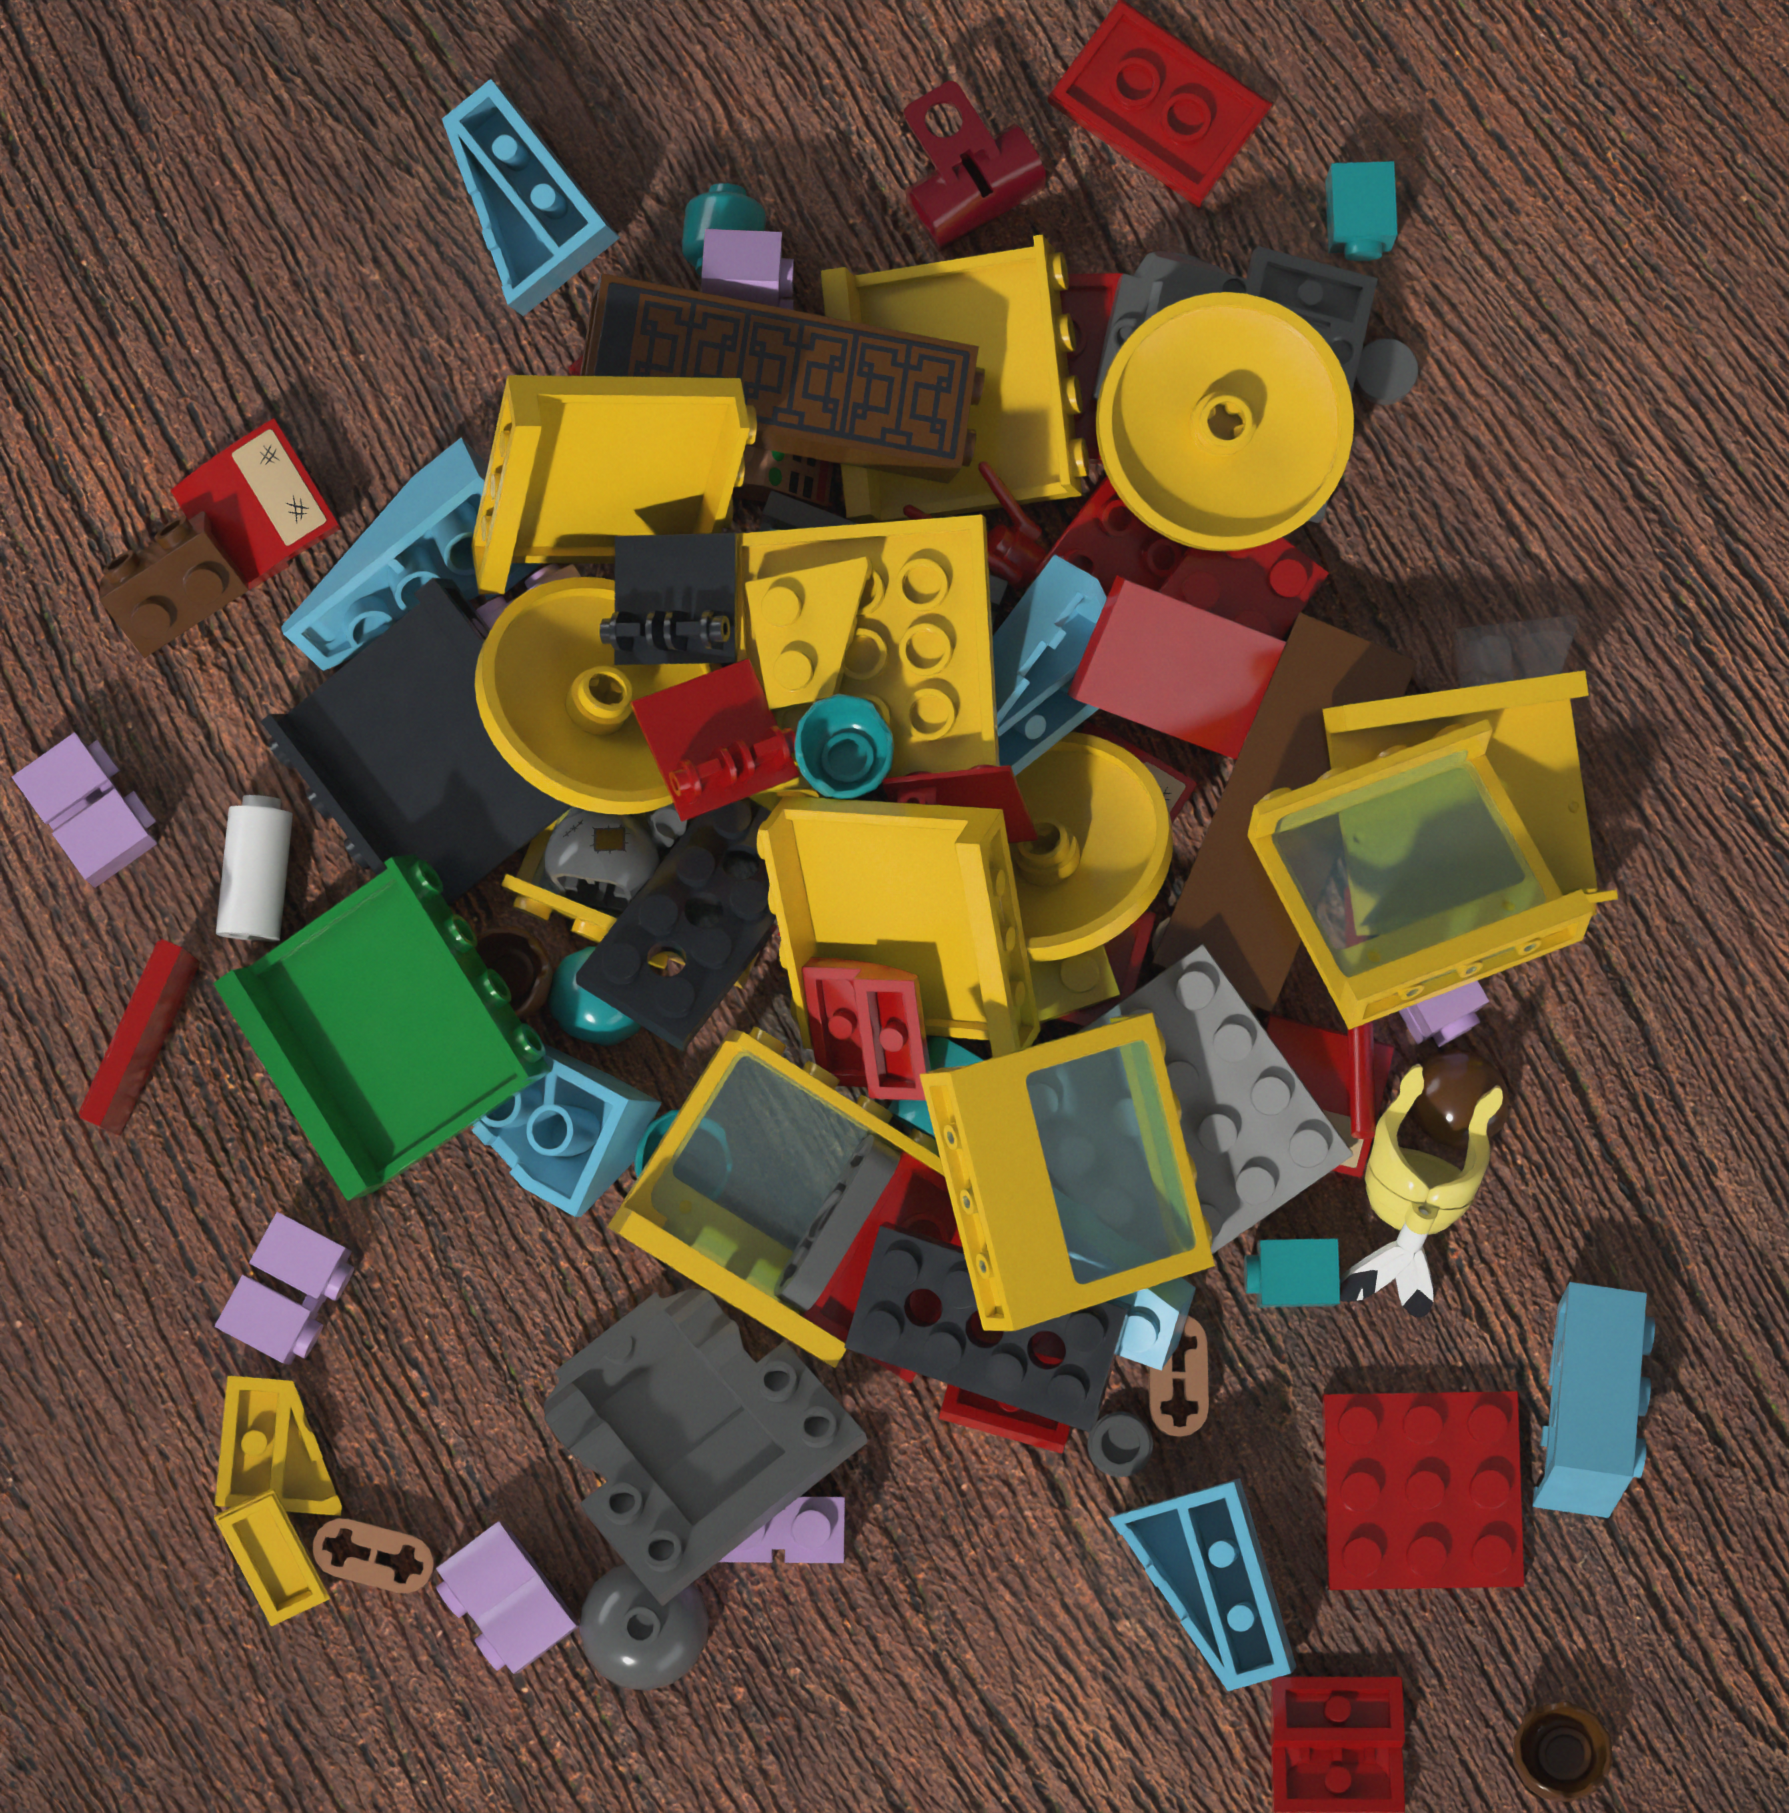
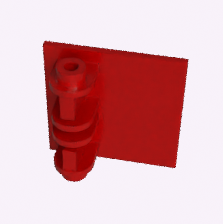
[1034,475,1189,597]
[630,658,800,822]
[882,764,1038,844]

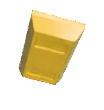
[214,1488,330,1626]

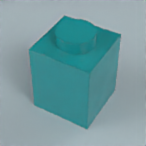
[1325,161,1398,261]
[1244,1239,1340,1308]

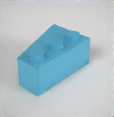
[442,79,620,317]
[1532,1282,1655,1518]

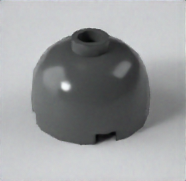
[579,1564,709,1691]

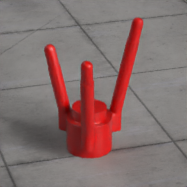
[903,461,1047,590]

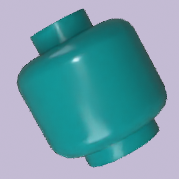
[682,183,766,277]

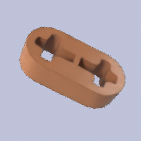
[1148,1315,1209,1437]
[313,1518,436,1594]

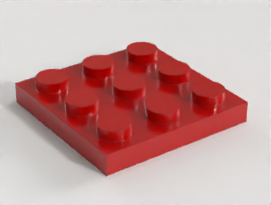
[1322,1391,1524,1590]

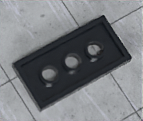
[576,797,778,1052]
[844,1221,1132,1433]

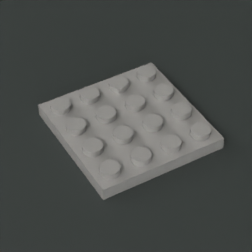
[1026,943,1353,1260]

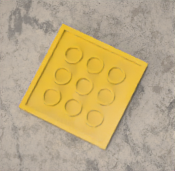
[733,515,1000,793]

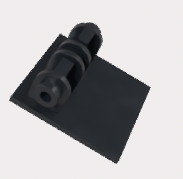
[600,533,737,665]

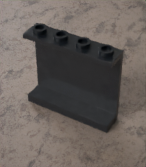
[261,577,573,907]

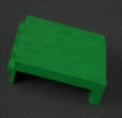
[213,854,551,1201]

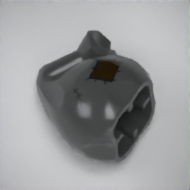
[545,804,688,912]

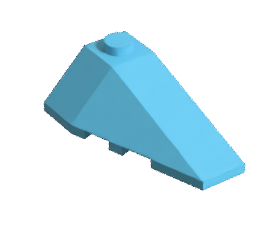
[281,438,542,671]
[472,1043,662,1217]

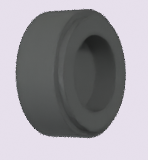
[1354,339,1418,405]
[1087,1412,1153,1477]

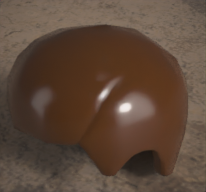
[474,927,553,1021]
[1410,1048,1510,1150]
[1513,1701,1613,1802]

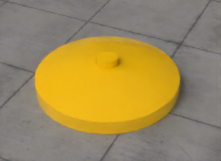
[1096,292,1354,551]
[475,577,722,815]
[1008,732,1173,962]

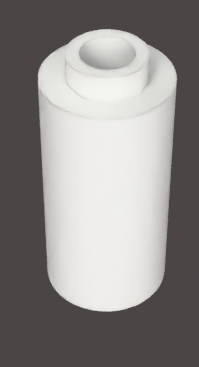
[216,795,293,942]

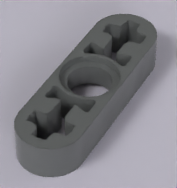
[774,1135,900,1313]

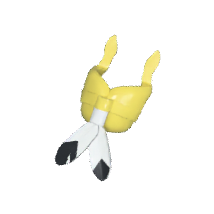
[1339,1064,1503,1317]

